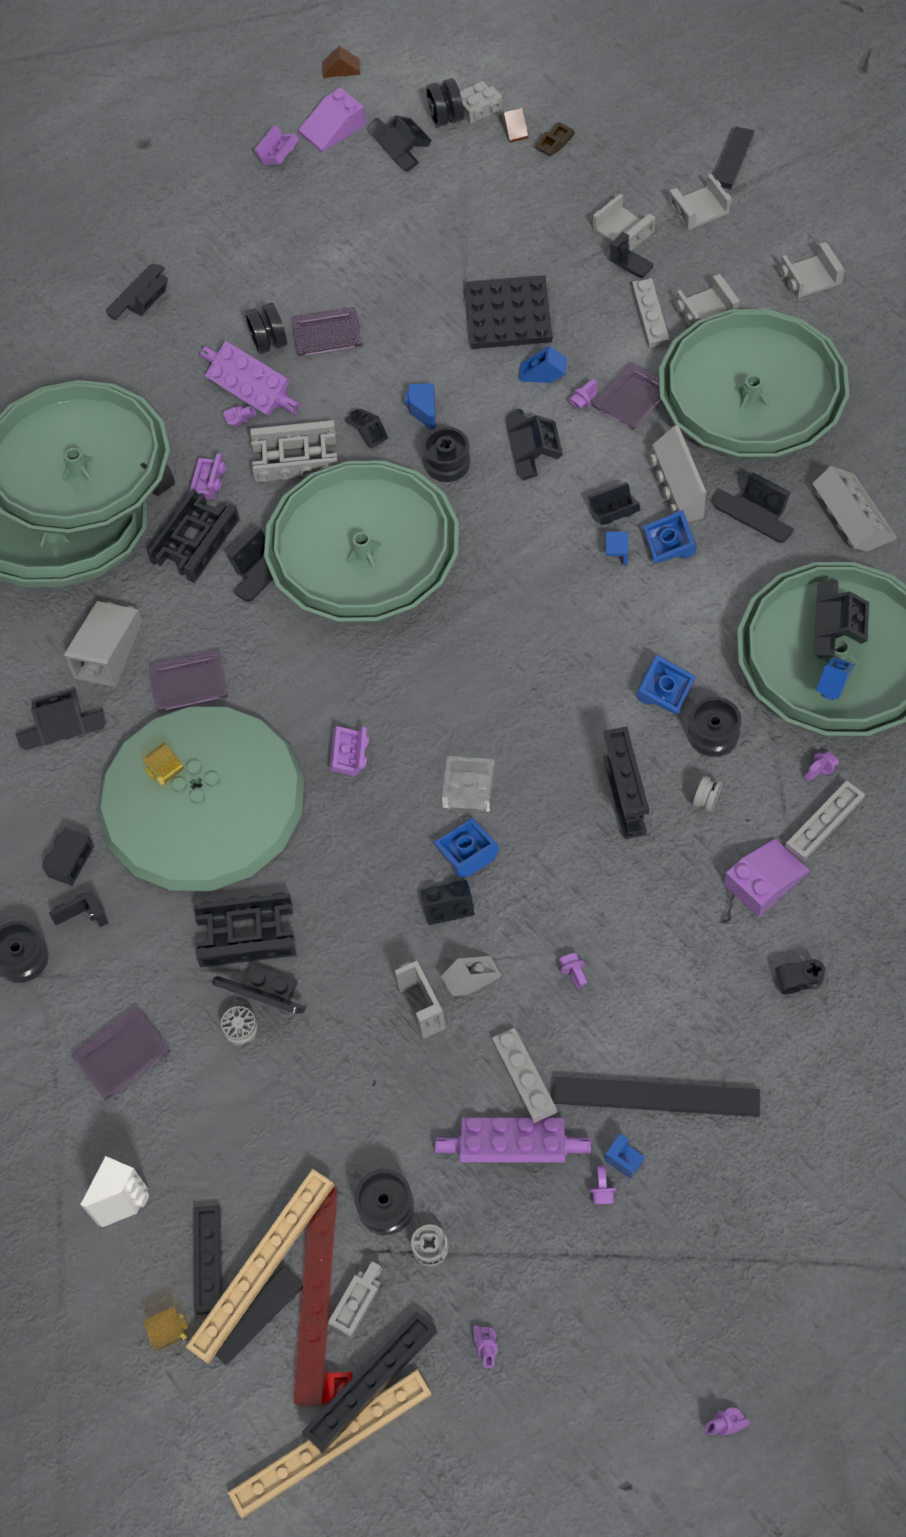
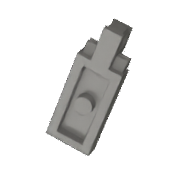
[328,1261,383,1338]

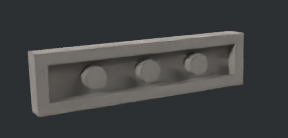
[632,279,670,348]
[785,780,866,862]
[492,1028,557,1123]

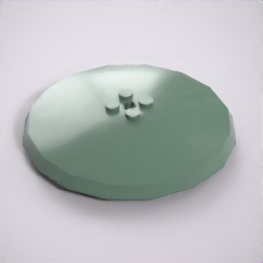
[659,309,850,460]
[0,380,170,536]
[264,461,459,623]
[0,501,147,588]
[737,562,906,737]
[98,707,305,891]

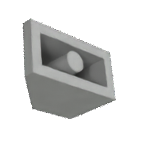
[441,956,502,996]

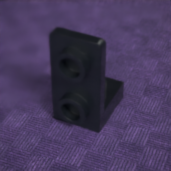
[610,232,653,278]
[345,409,388,449]
[49,891,109,927]

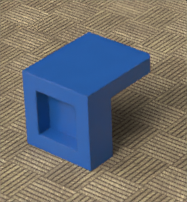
[606,532,628,565]
[605,1133,644,1179]

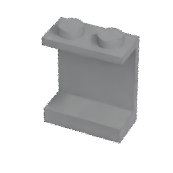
[669,174,732,230]
[593,194,655,251]
[779,242,844,298]
[675,274,740,326]
[395,961,446,1039]

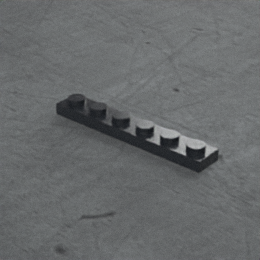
[302,1311,437,1454]

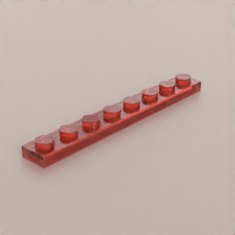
[294,1188,338,1406]

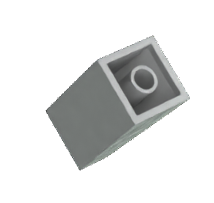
[64,601,143,687]

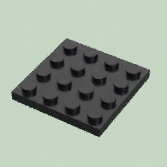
[466,275,553,349]

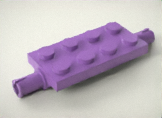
[200,340,301,416]
[435,1118,591,1162]

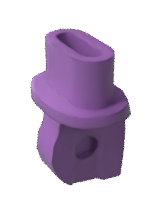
[568,379,598,409]
[223,406,257,426]
[804,751,839,782]
[559,953,587,989]
[589,1164,617,1205]
[474,1326,498,1368]
[705,1407,750,1436]

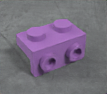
[255,125,299,165]
[189,453,226,500]
[329,726,369,776]

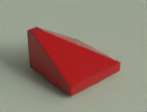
[323,1372,353,1404]

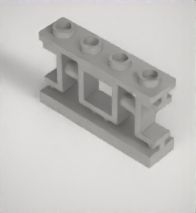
[250,420,338,482]

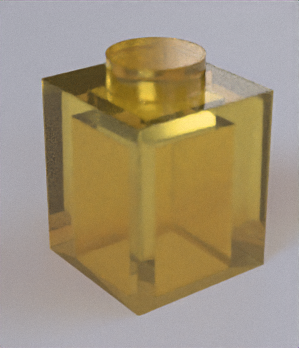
[142,742,184,786]
[143,1307,188,1351]

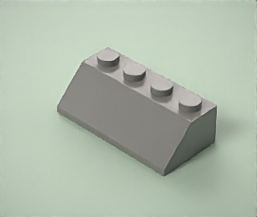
[649,425,706,522]
[812,466,897,552]

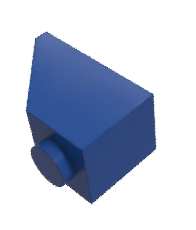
[519,346,567,383]
[405,383,435,430]
[816,657,855,700]

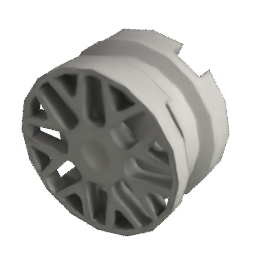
[693,775,723,813]
[221,1006,258,1045]
[411,1224,449,1267]

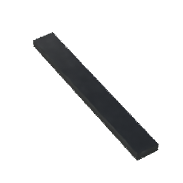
[554,1077,760,1117]

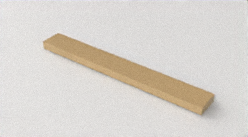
[186,1169,334,1364]
[227,1370,432,1519]

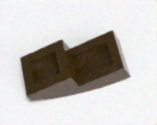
[535,122,575,156]

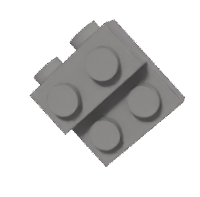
[460,81,503,124]

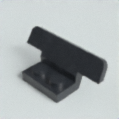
[368,115,432,172]
[106,264,168,320]
[506,408,563,480]
[714,472,794,543]
[227,527,273,602]
[814,578,869,658]
[16,689,106,750]
[212,964,307,1014]

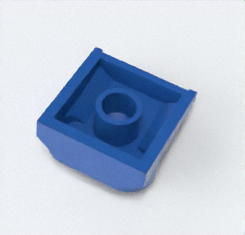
[642,510,697,563]
[636,655,696,715]
[433,817,499,877]

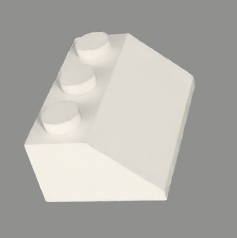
[80,1156,149,1227]

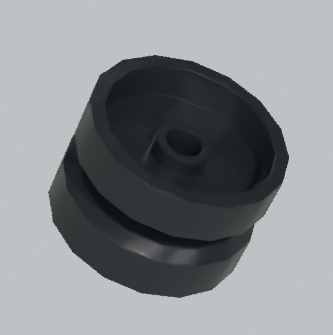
[426,78,464,127]
[245,302,287,355]
[422,426,471,482]
[688,697,742,757]
[0,921,49,983]
[354,1169,414,1235]

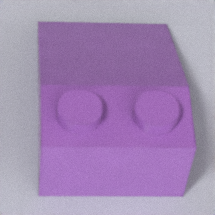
[298,87,366,153]
[724,839,810,917]

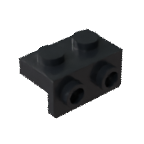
[588,482,641,525]
[420,880,475,925]

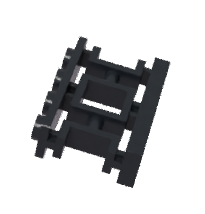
[147,489,240,583]
[603,726,649,839]
[194,892,297,967]

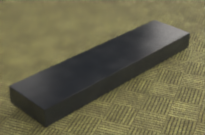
[714,126,754,189]
[194,1205,222,1315]
[215,1267,304,1366]

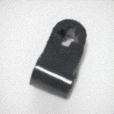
[775,959,825,995]

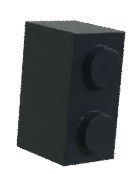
[42,827,94,886]

